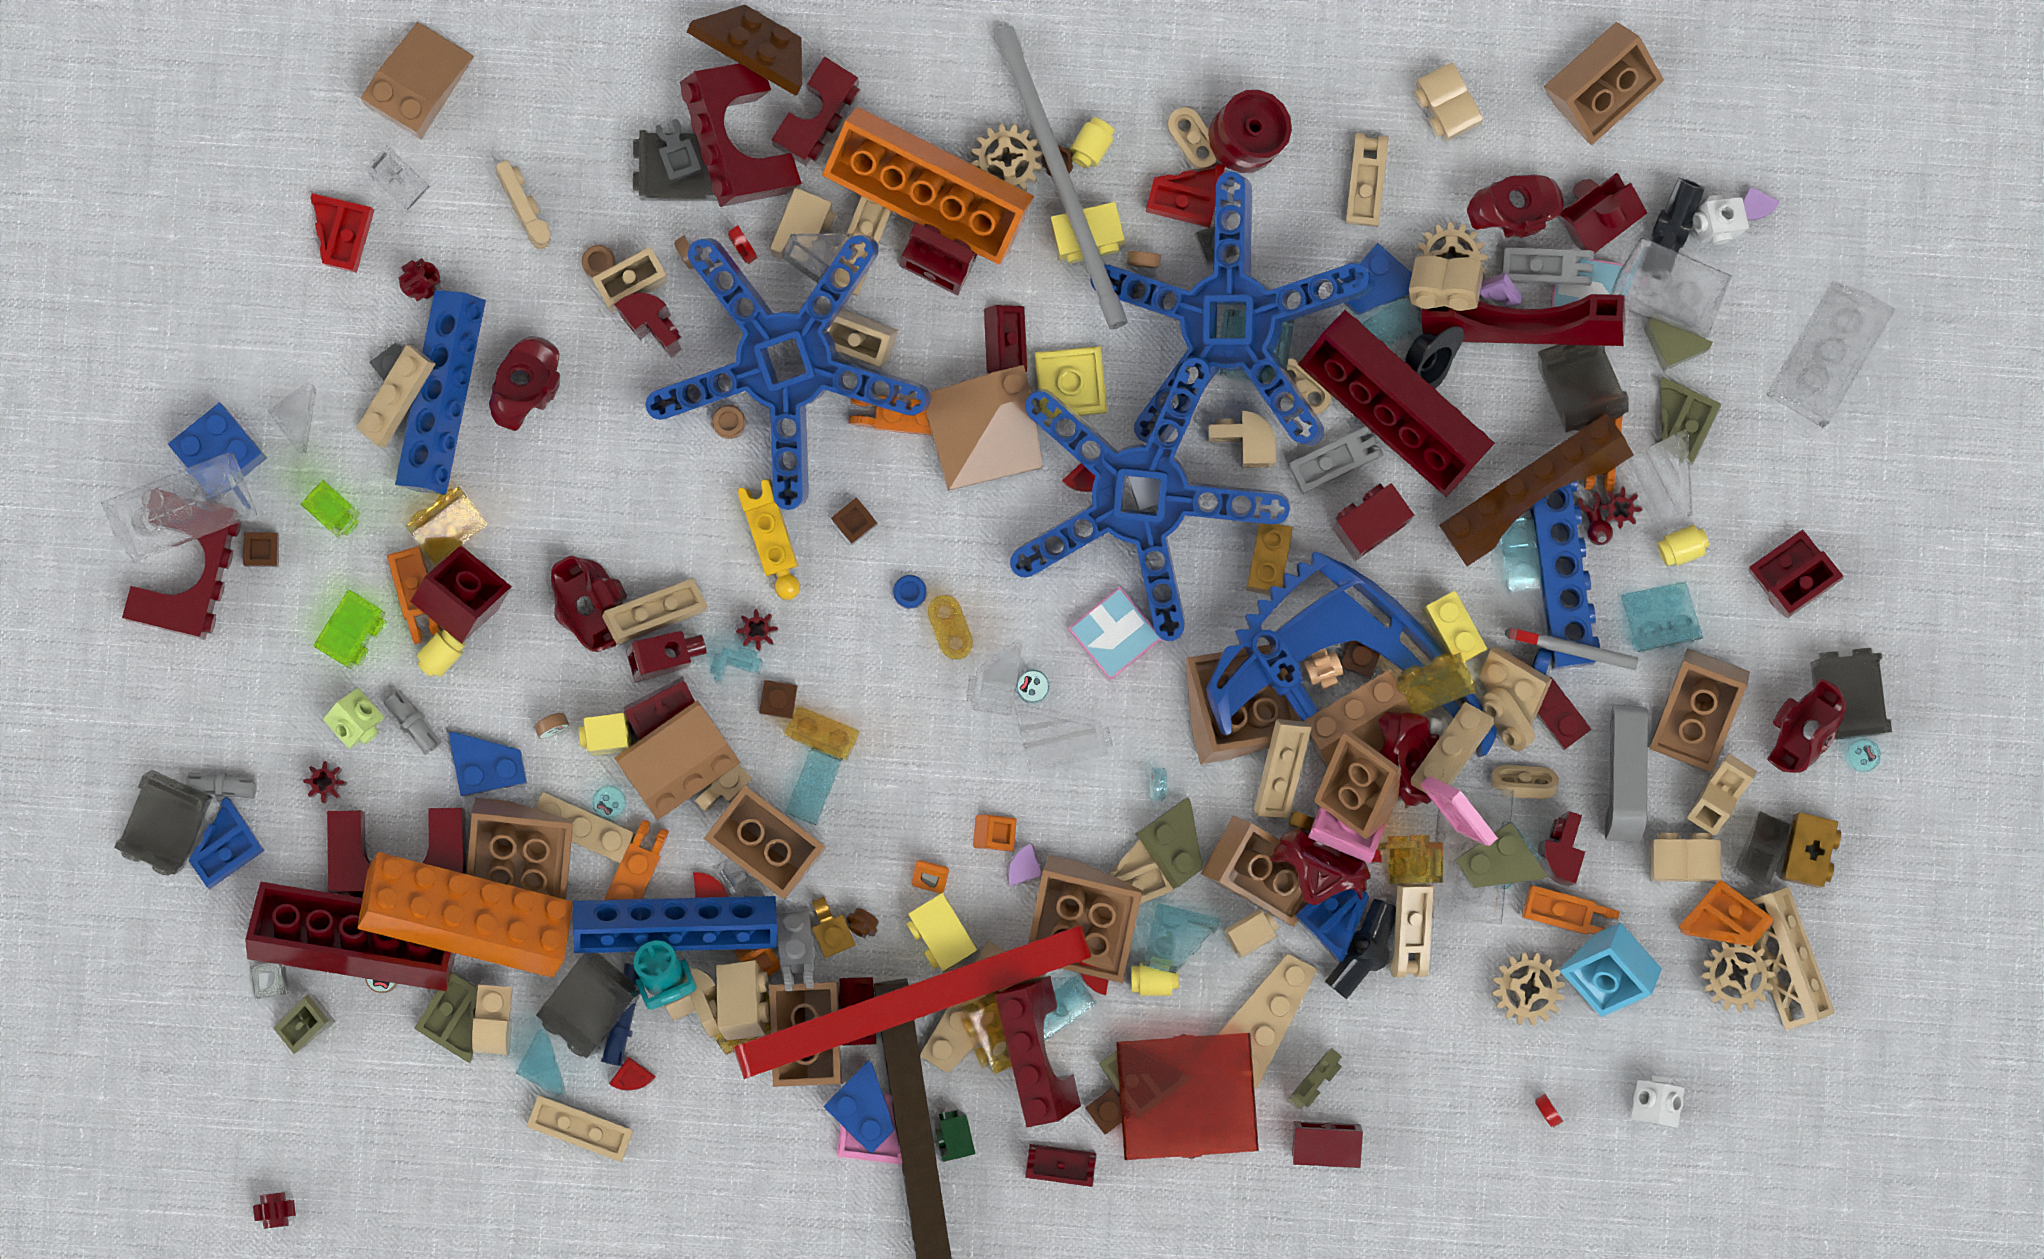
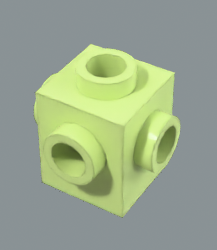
[323,688,385,749]

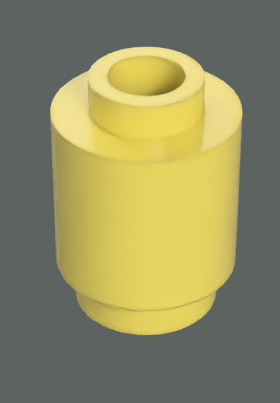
[1069,117,1115,169]
[1657,524,1709,567]
[417,630,466,677]
[1131,962,1179,996]

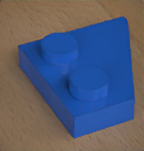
[1341,243,1412,315]
[449,732,527,796]
[189,797,265,889]
[1296,890,1369,962]
[823,1060,895,1154]

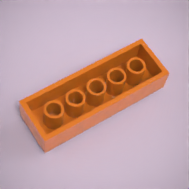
[822,107,1034,265]
[357,852,573,978]

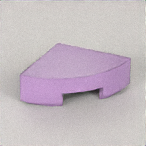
[1743,187,1780,221]
[1480,272,1522,306]
[1009,844,1042,887]

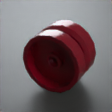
[1208,90,1292,173]

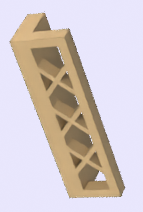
[1749,887,1835,1030]

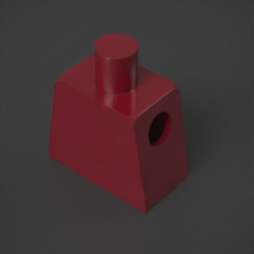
[626,631,707,683]

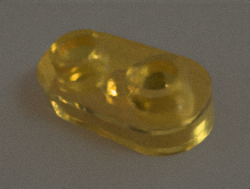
[928,595,973,660]

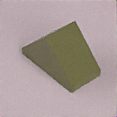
[1644,318,1713,371]
[273,994,336,1054]

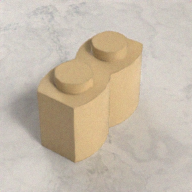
[1414,62,1483,142]
[1409,256,1483,311]
[1650,833,1721,882]
[1223,909,1279,959]

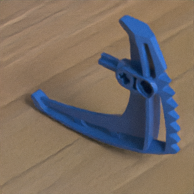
[1206,552,1497,757]

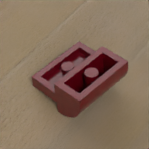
[899,222,978,296]
[614,293,681,357]
[1749,529,1844,618]
[1538,811,1586,887]

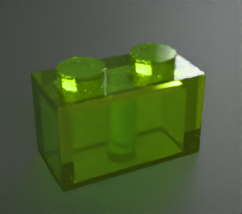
[300,479,361,538]
[313,589,387,670]

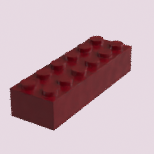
[1298,310,1495,498]
[245,881,456,992]

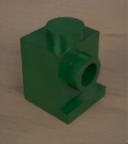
[935,1110,976,1162]

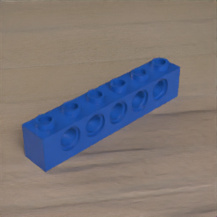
[395,290,486,495]
[1530,481,1600,670]
[573,896,777,953]

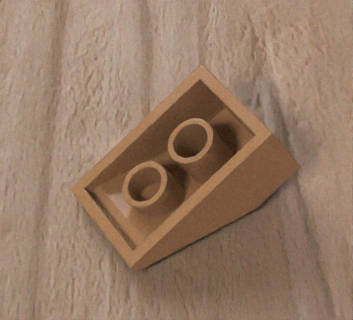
[361,22,474,140]
[1649,648,1750,772]
[1314,730,1401,840]
[1201,816,1307,927]

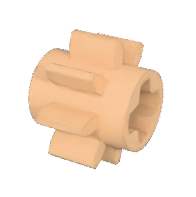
[1303,648,1343,690]

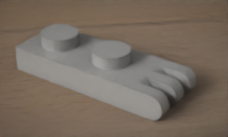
[1502,247,1594,286]
[1288,426,1384,494]

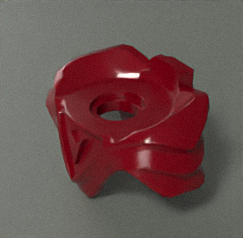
[1467,174,1564,238]
[489,336,560,431]
[551,556,627,652]
[1767,679,1847,773]
[1378,711,1440,809]
[1270,828,1371,905]

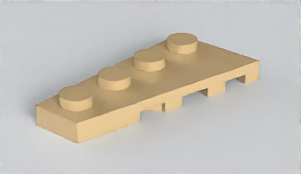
[920,940,1046,1073]
[1197,954,1317,1089]

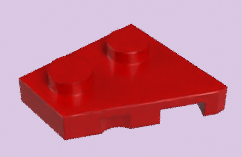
[1146,164,1225,228]
[310,193,375,273]

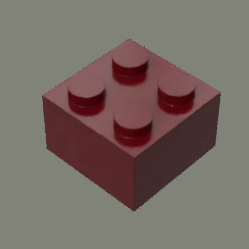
[1332,483,1415,561]
[410,545,512,644]

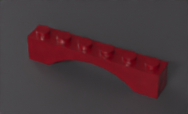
[1421,294,1626,346]

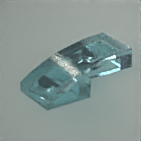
[1362,297,1422,347]
[1501,518,1542,592]
[785,748,842,825]

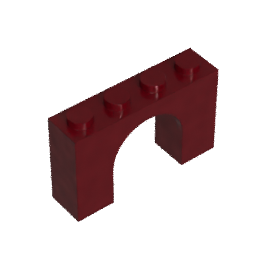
[679,63,802,207]
[122,489,242,640]
[327,807,467,897]
[995,976,1081,1128]

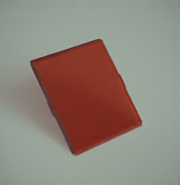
[1116,1033,1259,1160]

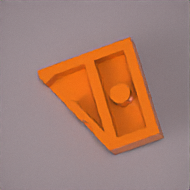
[1679,880,1773,947]

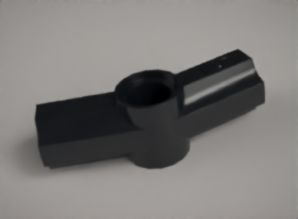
[1641,177,1705,280]
[1325,899,1396,999]

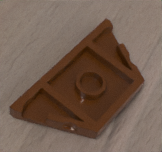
[686,4,802,96]

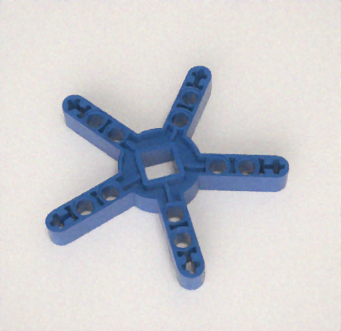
[1090,171,1375,446]
[645,235,931,510]
[1010,356,1290,641]

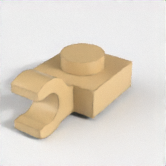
[695,764,753,812]

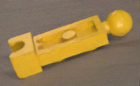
[738,479,801,600]

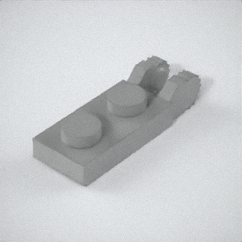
[777,910,815,991]

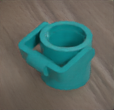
[633,940,696,1010]

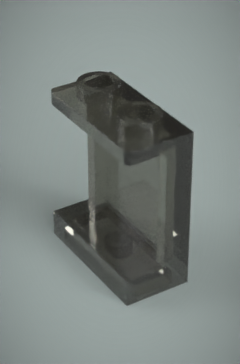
[633,130,718,201]
[1538,345,1629,433]
[1810,648,1892,740]
[114,770,213,876]
[536,952,641,1059]

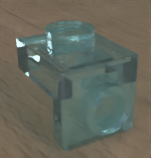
[710,646,763,684]

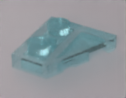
[1143,903,1220,974]

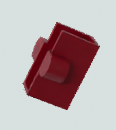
[1559,173,1647,254]

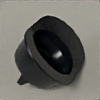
[1405,326,1464,389]

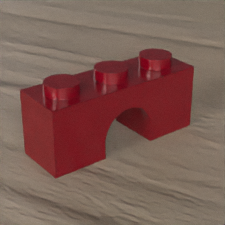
[771,56,861,166]

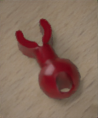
[1577,492,1613,545]

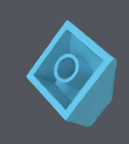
[1560,922,1662,1017]

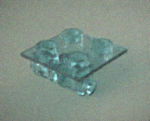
[1621,582,1703,653]

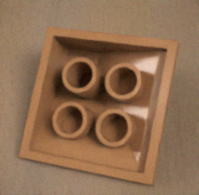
[925,365,1043,491]
[1185,644,1301,764]
[467,798,573,900]
[1028,855,1142,983]

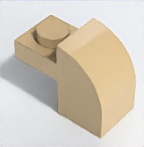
[1207,411,1277,468]
[1687,753,1757,836]
[665,968,720,1037]
[472,985,513,1055]

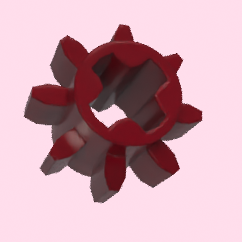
[398,258,441,302]
[1601,486,1643,529]
[736,609,779,652]
[303,761,347,804]
[253,1192,296,1229]

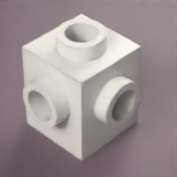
[1693,195,1749,245]
[1631,1075,1685,1128]

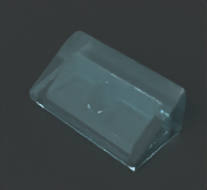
[1044,976,1096,1042]

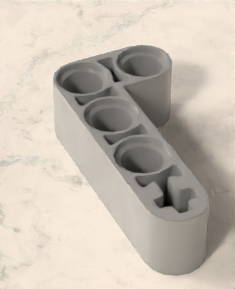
[1605,705,1648,842]

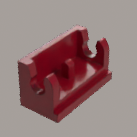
[623,677,696,740]
[1292,1121,1363,1168]
[1025,1144,1096,1187]

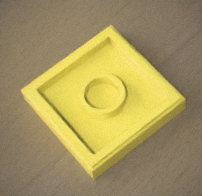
[1035,346,1107,419]

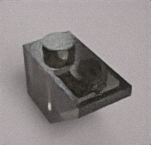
[1733,811,1790,886]

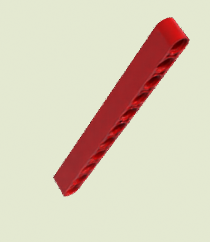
[733,925,1092,1079]

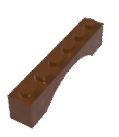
[1439,413,1634,567]

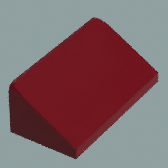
[984,305,1027,374]

